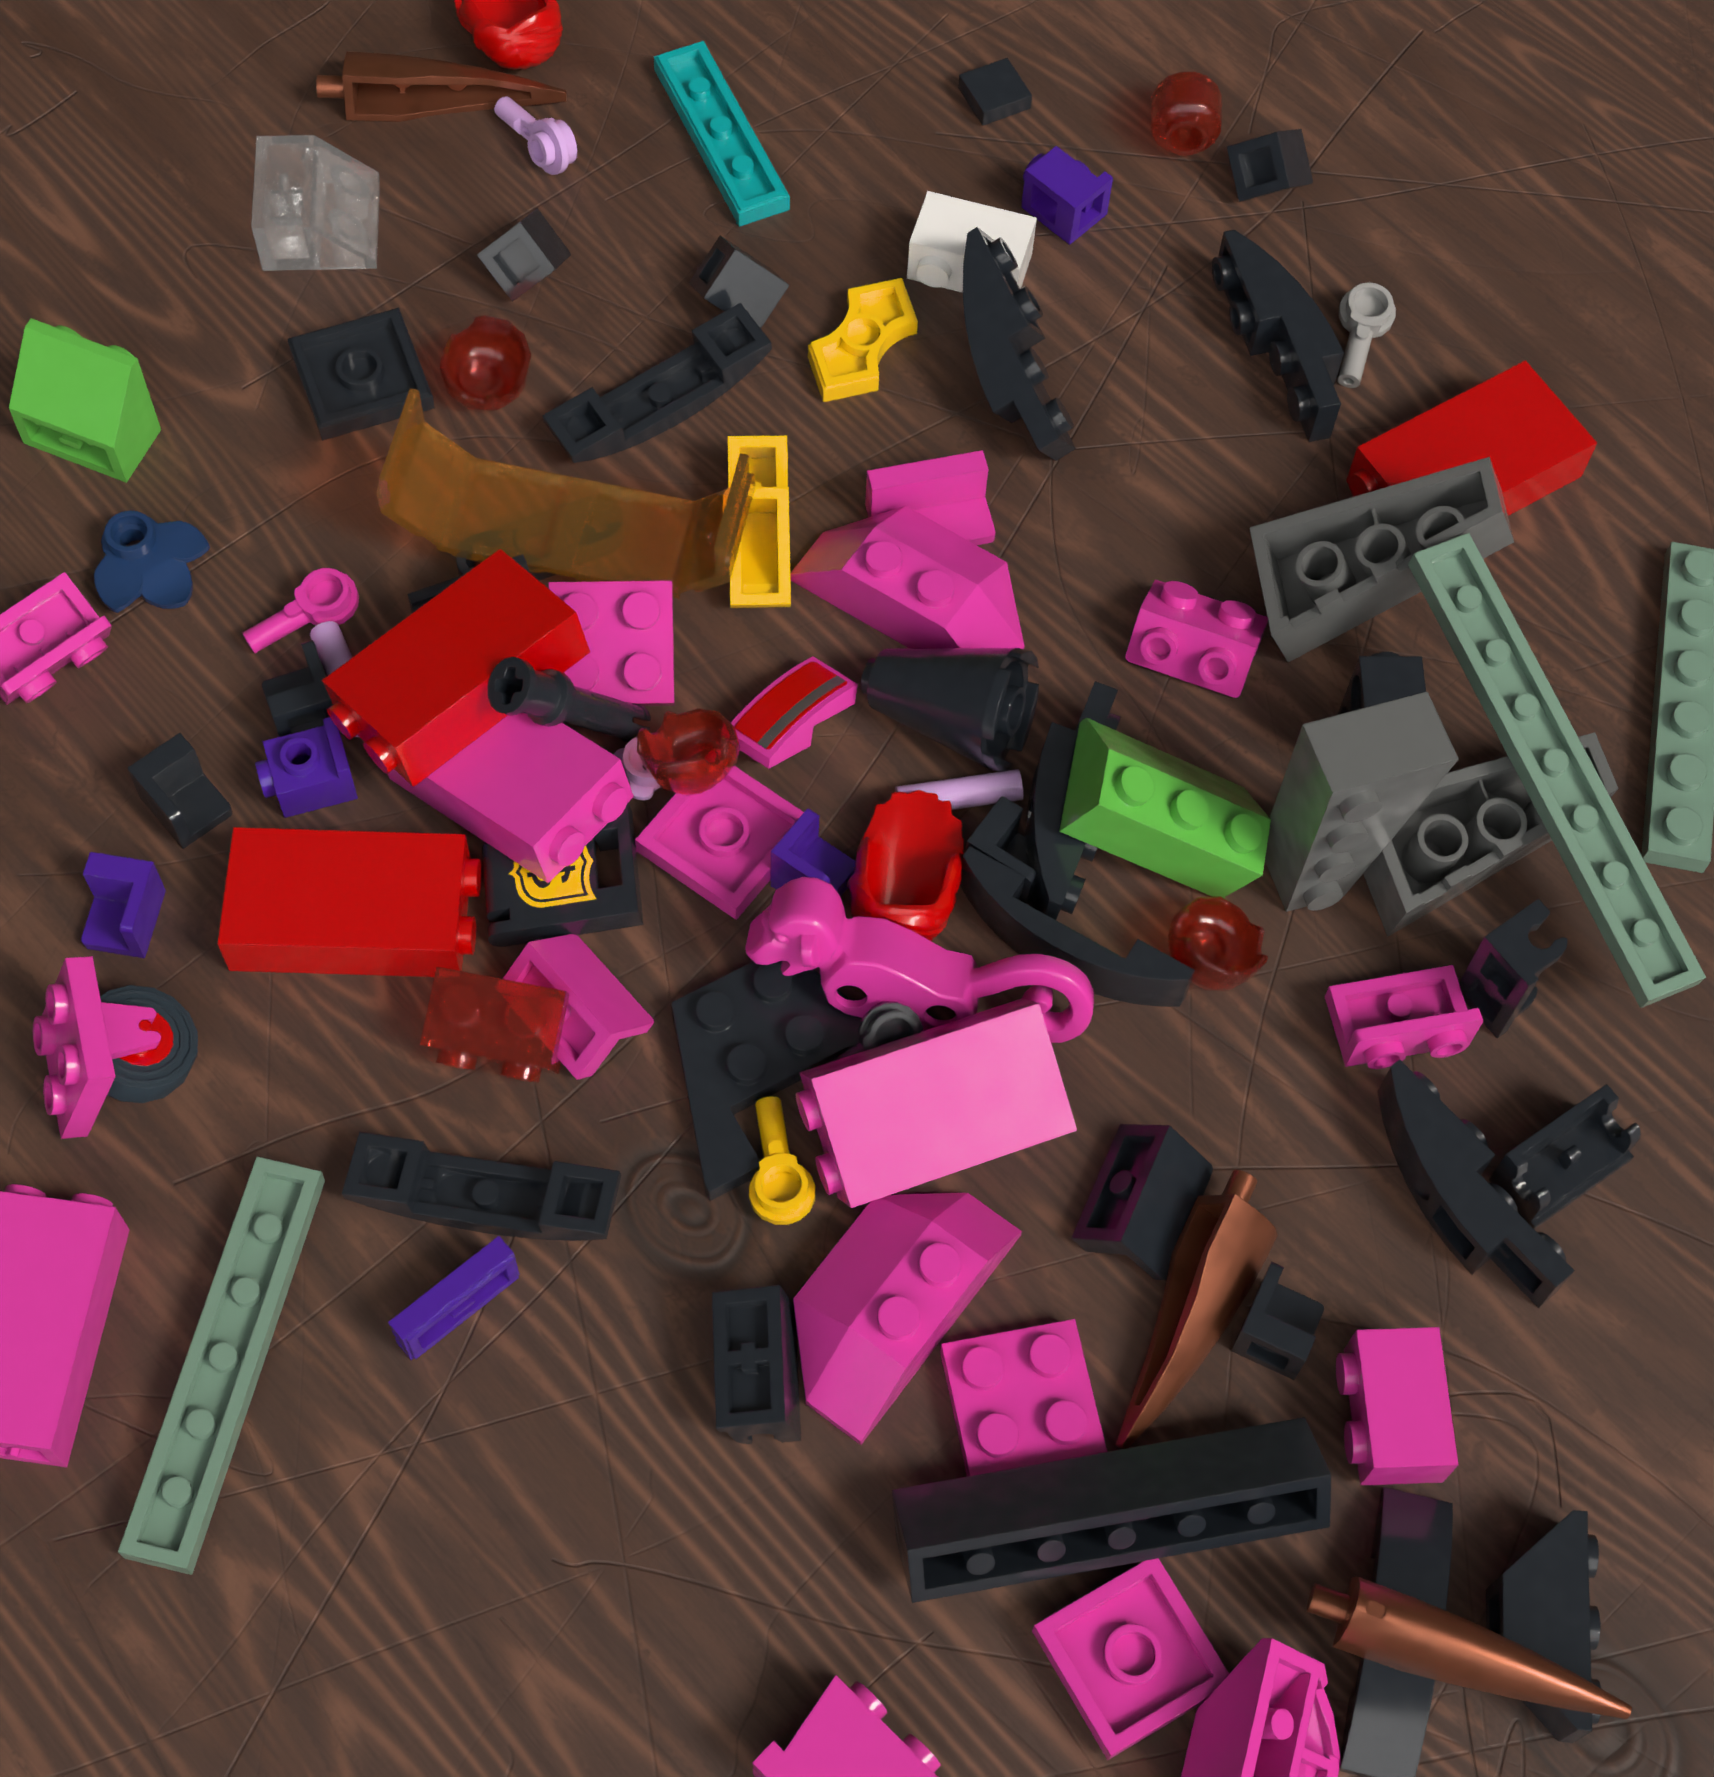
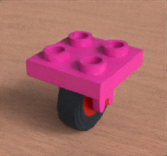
[33,956,198,1139]

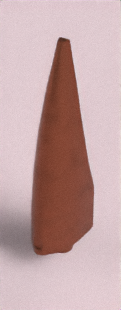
[316,51,567,122]
[1115,1170,1278,1449]
[1306,1576,1632,1719]

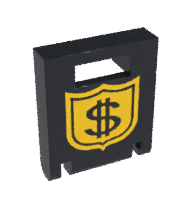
[482,802,644,947]

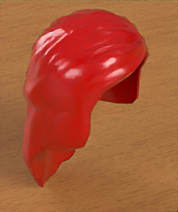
[454,0,563,70]
[847,790,965,941]

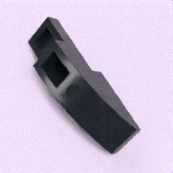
[963,227,1076,461]
[1212,230,1344,442]
[1025,681,1121,920]
[1377,1059,1575,1308]

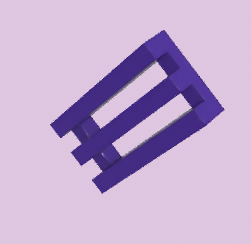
[388,1236,520,1360]

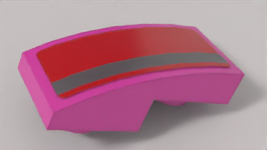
[724,656,858,769]

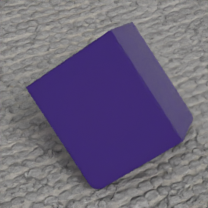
[771,808,855,897]
[81,852,166,958]

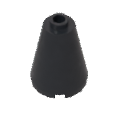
[861,648,1039,772]

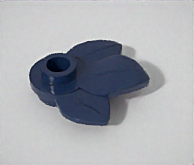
[94,511,210,613]

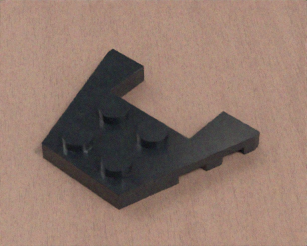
[672,961,862,1201]

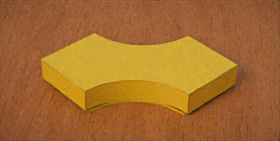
[808,278,918,402]

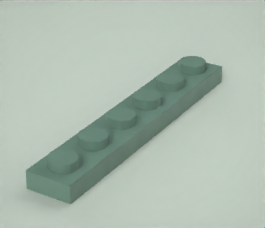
[1641,542,1714,873]
[118,1157,325,1575]

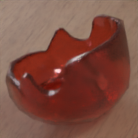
[440,315,532,411]
[637,708,740,796]
[1168,896,1268,991]

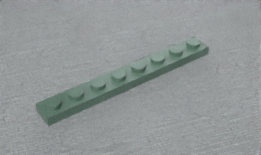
[1408,533,1706,1008]

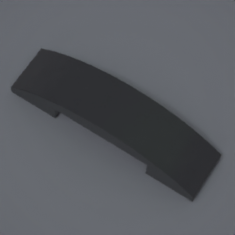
[542,302,772,463]
[960,846,1195,1007]
[342,1131,621,1241]
[1339,1487,1453,1777]

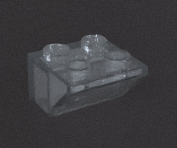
[251,135,380,271]

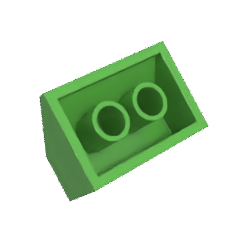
[1059,718,1271,900]

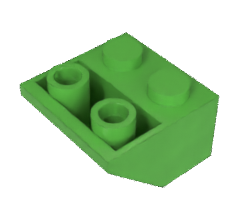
[9,318,161,483]

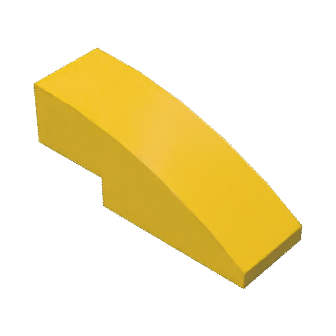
[728,435,791,608]

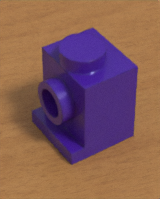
[1021,146,1113,245]
[255,717,358,818]

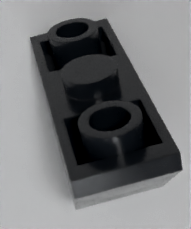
[1486,1510,1602,1743]

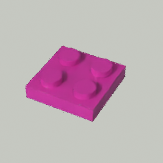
[549,581,675,706]
[635,752,804,920]
[940,1319,1107,1477]
[1032,1558,1229,1760]

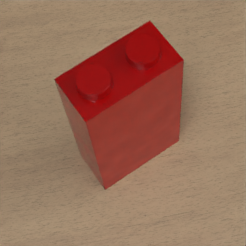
[1346,360,1597,516]
[322,549,590,787]
[218,827,481,978]

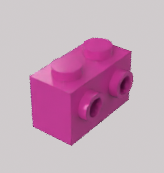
[1336,1327,1459,1485]

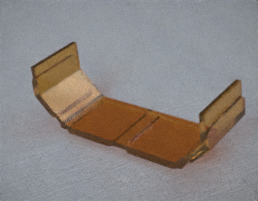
[377,389,755,599]

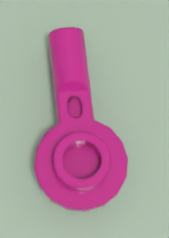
[242,568,359,654]

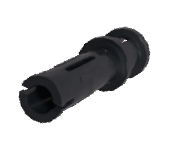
[488,657,651,742]

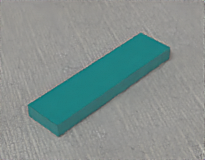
[653,41,790,227]

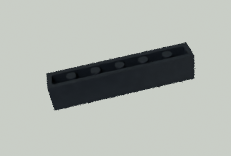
[892,1417,1331,1603]

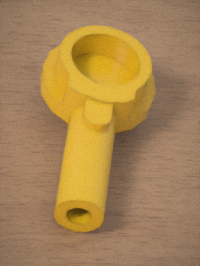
[749,1096,816,1225]

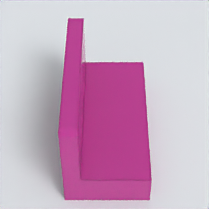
[865,450,996,545]
[496,934,654,1080]

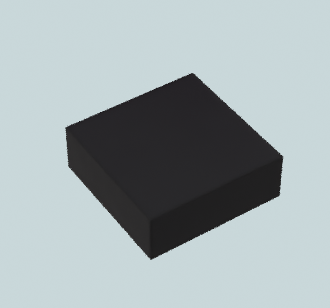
[958,58,1032,126]

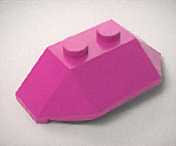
[790,506,1025,649]
[793,1193,1022,1445]
[1181,1638,1341,1777]

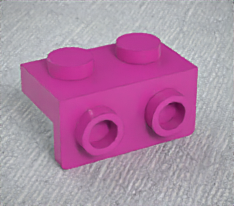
[0,572,112,705]
[1125,579,1268,698]
[1325,965,1483,1069]

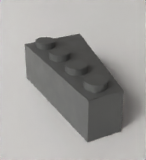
[1250,457,1514,662]
[1265,691,1459,912]
[1363,732,1619,937]

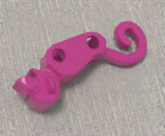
[745,877,1094,1043]

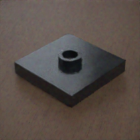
[287,308,435,441]

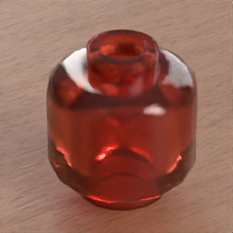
[1151,71,1222,156]

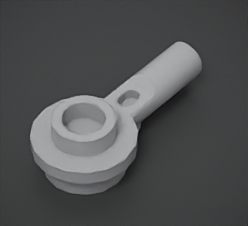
[1338,283,1396,388]

